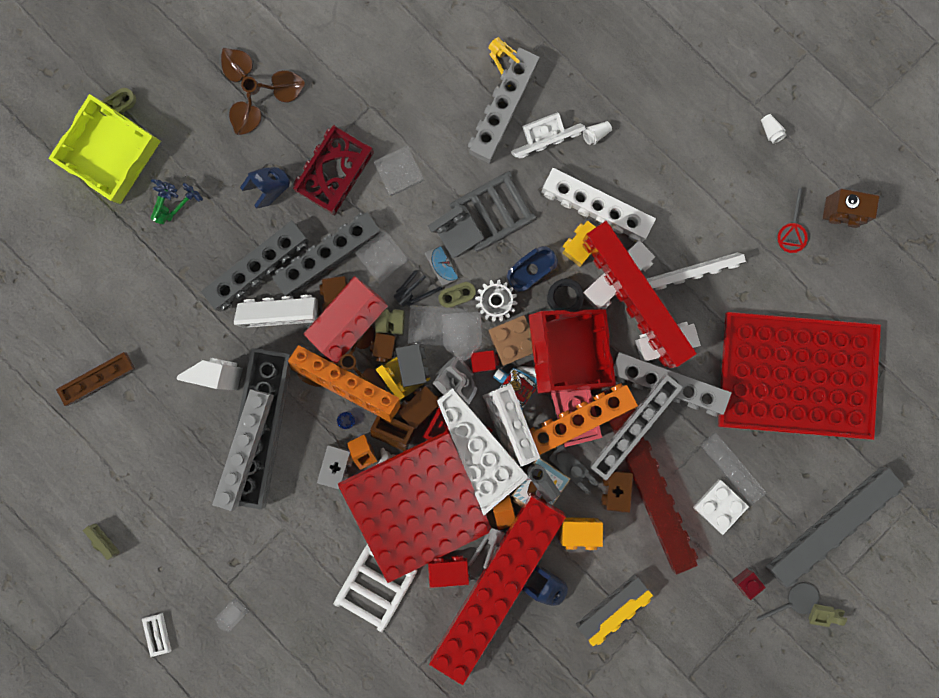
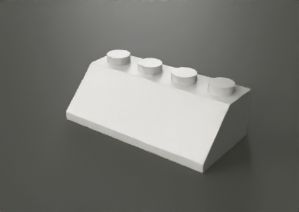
[234,295,319,328]
[177,358,243,390]

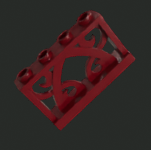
[293,125,374,216]

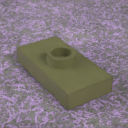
[82,524,120,560]

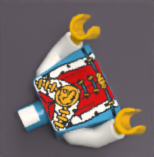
[493,366,537,418]

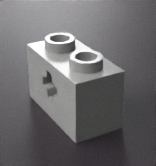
[317,445,353,489]

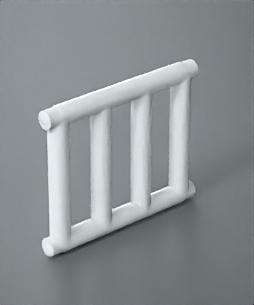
[333,544,418,633]

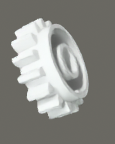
[475,280,517,322]

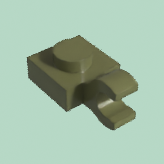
[808,604,847,627]

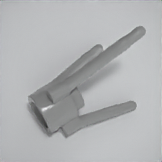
[468,528,505,569]

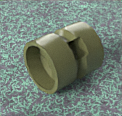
[375,309,405,335]

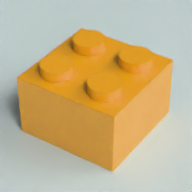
[559,517,603,550]

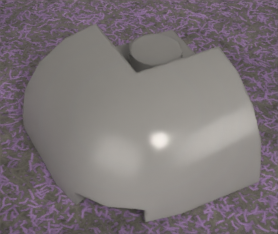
[433,355,477,405]

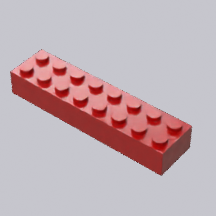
[582,221,697,368]

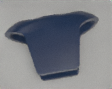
[240,167,290,209]
[507,246,558,291]
[522,565,568,606]

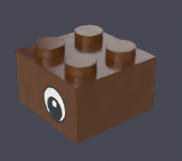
[823,189,879,228]

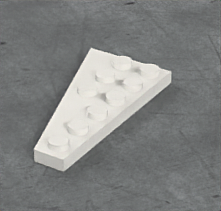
[437,388,529,515]

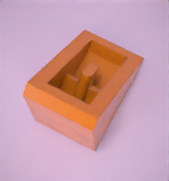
[493,495,515,530]

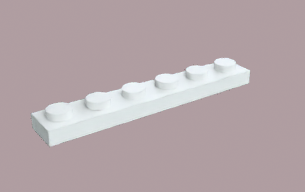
[647,252,746,290]

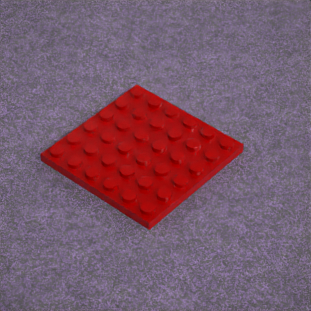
[338,431,491,583]

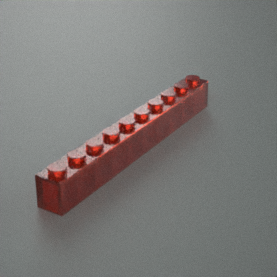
[597,387,698,575]

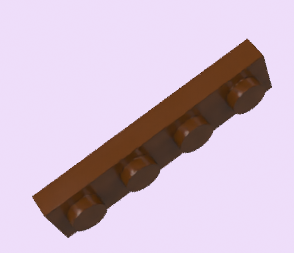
[56,352,135,406]

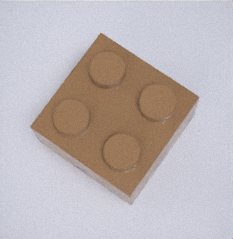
[488,315,533,367]

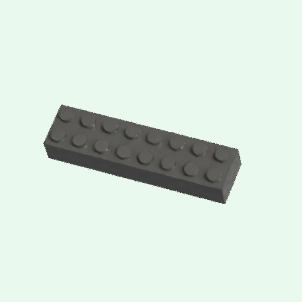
[235,348,291,509]

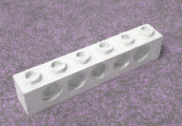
[541,168,656,242]

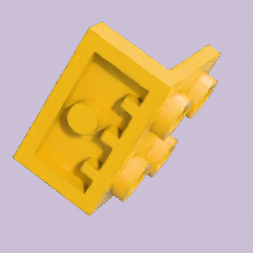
[376,356,430,401]

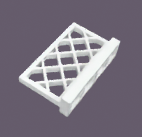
[483,384,540,466]

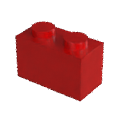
[428,555,469,588]

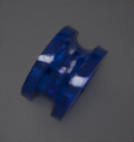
[337,412,355,429]

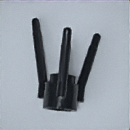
[394,270,442,307]

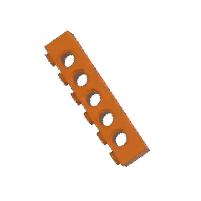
[288,345,400,422]
[529,383,638,455]

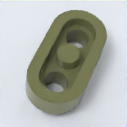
[100,88,136,116]
[439,282,476,308]

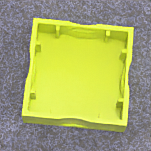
[48,94,161,204]

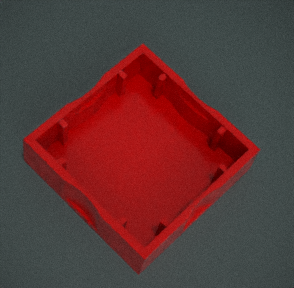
[529,309,616,394]

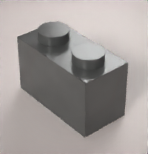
[396,344,430,387]

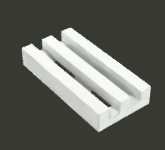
[142,613,171,657]

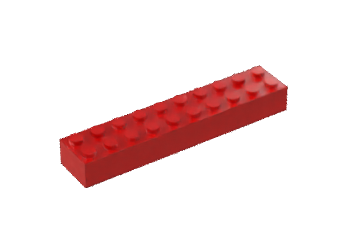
[429,492,566,685]

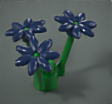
[150,179,203,224]

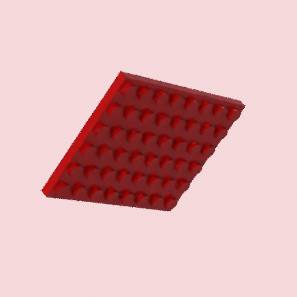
[718,312,881,440]

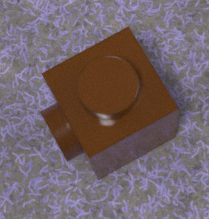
[370,333,397,363]

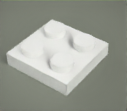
[693,479,749,535]

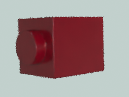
[732,568,766,600]

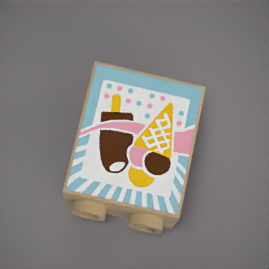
[511,459,570,507]

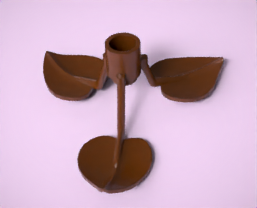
[221,48,305,135]
[297,326,385,390]

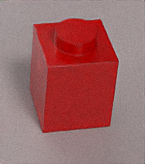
[470,350,499,373]

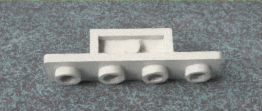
[511,112,586,158]

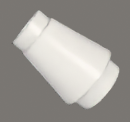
[761,114,786,144]
[583,121,612,145]

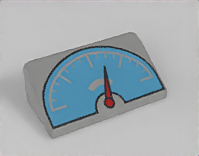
[424,246,459,287]

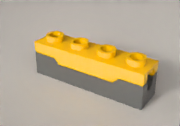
[576,574,653,646]

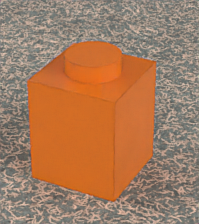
[347,434,377,470]

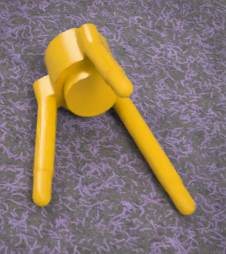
[488,37,520,87]

